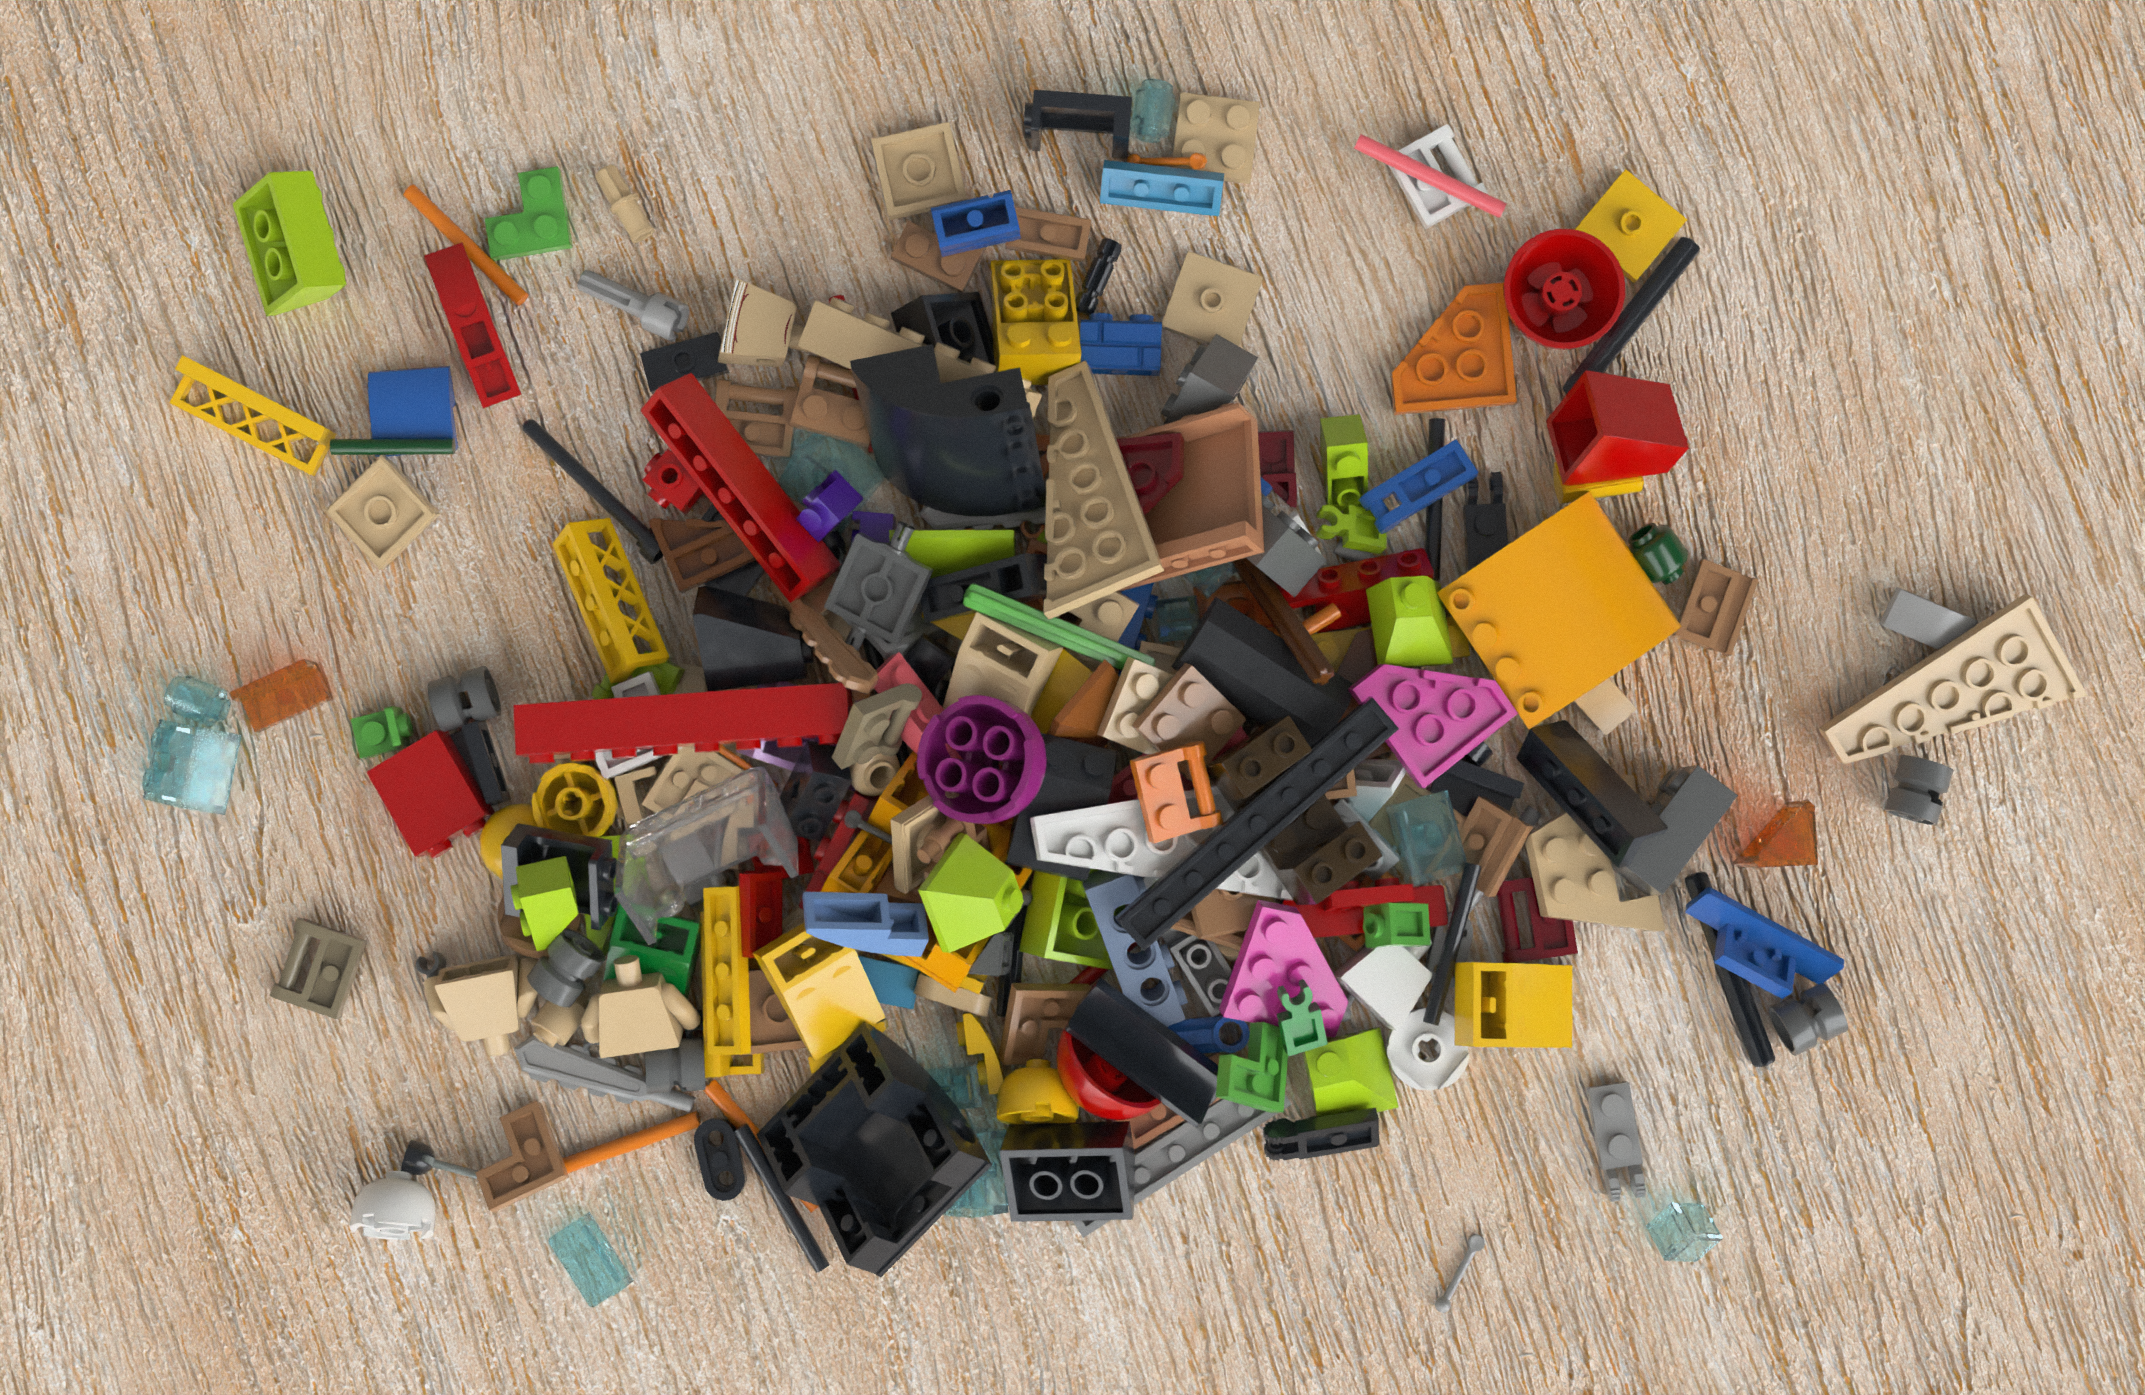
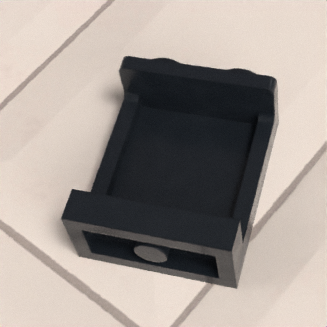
[1024,90,1132,159]
[501,823,619,930]

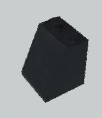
[692,586,814,692]

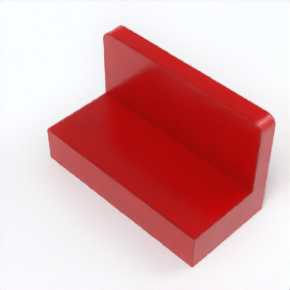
[739,870,782,958]

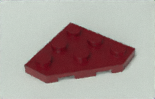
[1116,433,1184,516]

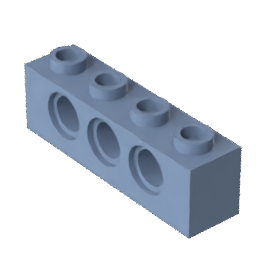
[1082,870,1188,1027]

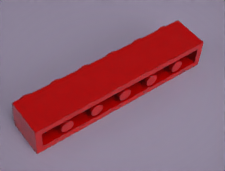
[640,373,841,603]

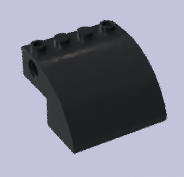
[850,344,1046,516]
[756,1022,992,1277]

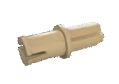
[595,164,655,244]

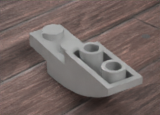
[1142,877,1232,1017]

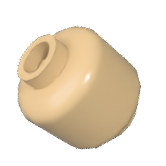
[849,753,900,797]

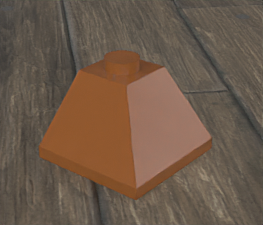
[1047,659,1119,748]

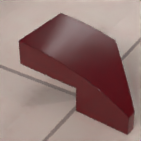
[1258,430,1297,508]

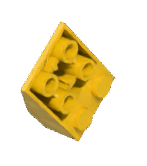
[990,259,1081,385]
[753,922,885,1061]
[1454,962,1572,1048]

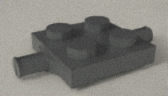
[824,522,934,651]

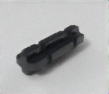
[1075,238,1122,316]

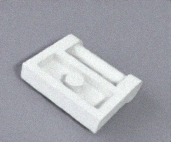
[1388,124,1488,230]

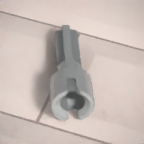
[577,270,690,342]

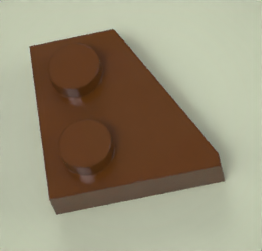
[648,518,756,593]

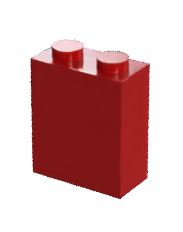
[366,730,495,859]

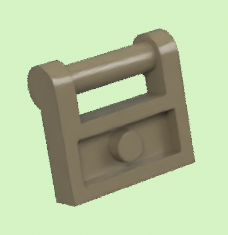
[832,683,922,769]
[270,917,367,1019]

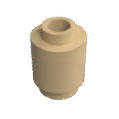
[531,993,589,1048]

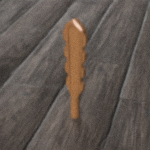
[769,581,879,694]

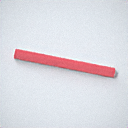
[1354,134,1507,218]

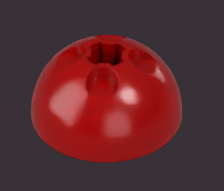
[1503,229,1625,350]
[1057,1022,1161,1120]

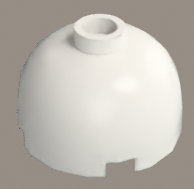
[350,1171,435,1240]

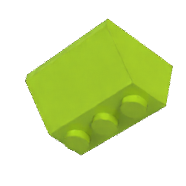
[233,171,347,317]
[889,530,1016,579]
[1019,868,1126,970]

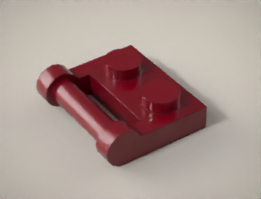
[1496,877,1578,963]

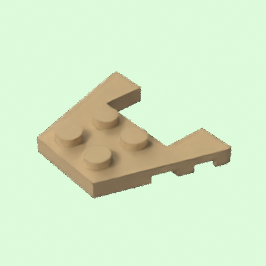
[1525,774,1665,932]

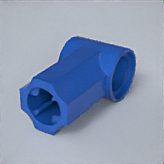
[1167,1015,1250,1054]

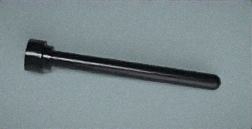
[522,419,663,565]

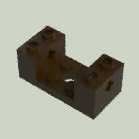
[1206,715,1383,905]

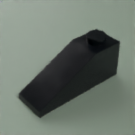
[920,553,1047,623]

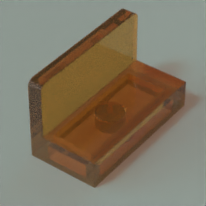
[229,659,333,733]

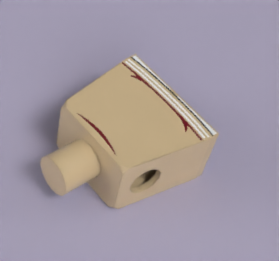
[717,279,811,367]

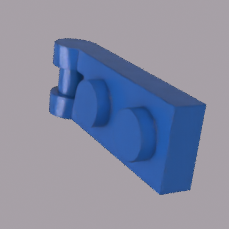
[1359,439,1478,534]

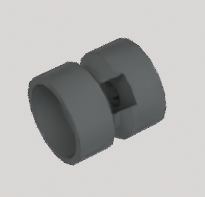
[428,666,501,732]
[1884,755,1954,826]
[527,928,606,1008]
[1769,983,1848,1056]
[645,1037,705,1094]

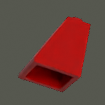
[1546,370,1689,486]

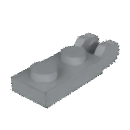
[1586,1081,1646,1202]

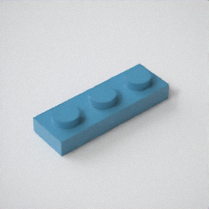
[1100,160,1224,216]

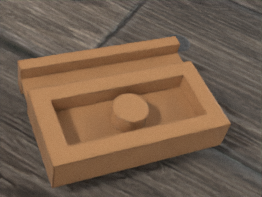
[1672,559,1759,657]
[1441,796,1533,897]

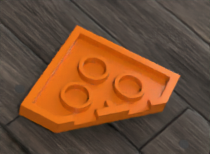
[1390,282,1517,415]

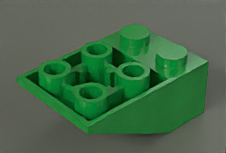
[603,904,702,999]

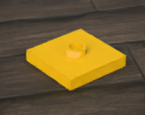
[1575,169,1688,283]

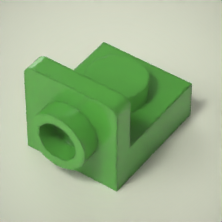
[351,706,414,759]
[1363,903,1431,948]

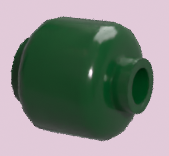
[1628,523,1688,585]

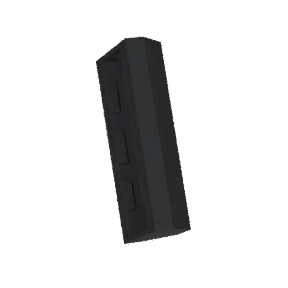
[1171,597,1353,747]

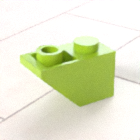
[1320,414,1368,511]
[511,856,579,951]

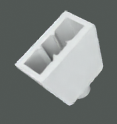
[1333,942,1433,1031]

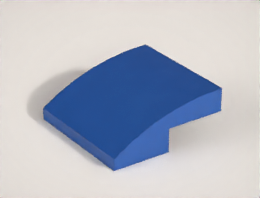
[368,366,458,457]

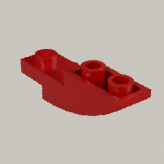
[424,242,522,409]

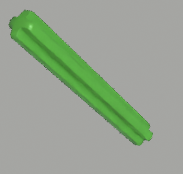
[963,583,1156,671]

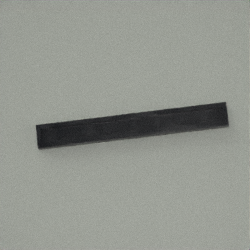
[1115,696,1399,951]

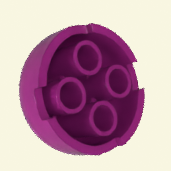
[917,695,1047,824]

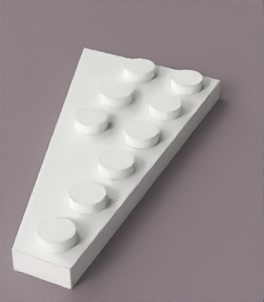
[1030,786,1293,900]

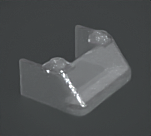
[614,766,799,945]

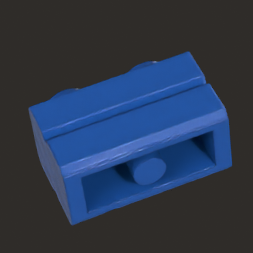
[931,190,1021,257]
[1080,313,1162,376]

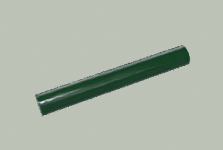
[330,438,456,455]

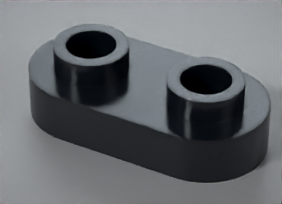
[694,1117,747,1201]

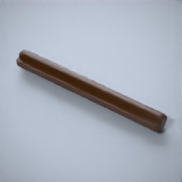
[1230,557,1334,685]

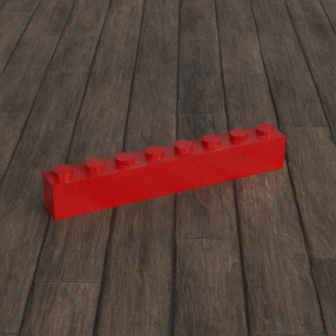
[513,683,853,764]

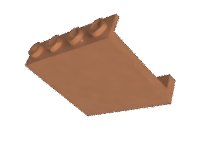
[1116,402,1265,592]

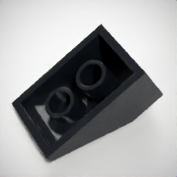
[1005,733,1117,882]

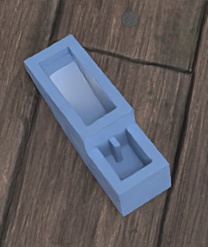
[802,892,929,957]

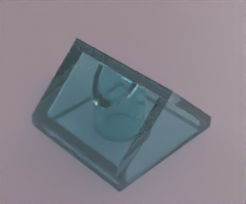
[778,433,885,534]
[1385,790,1467,886]

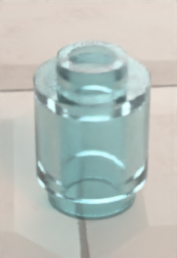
[1130,79,1176,143]
[164,675,231,727]

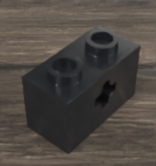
[777,740,852,842]

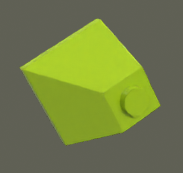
[1366,576,1454,668]
[918,833,1024,953]
[1302,1027,1399,1116]

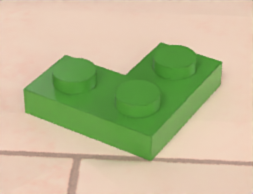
[485,166,573,261]
[1216,1022,1288,1113]

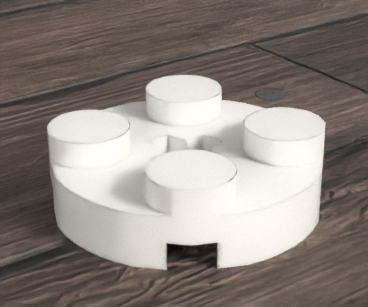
[1385,1007,1469,1090]

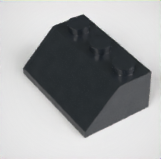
[891,292,996,372]
[1000,1121,1135,1222]

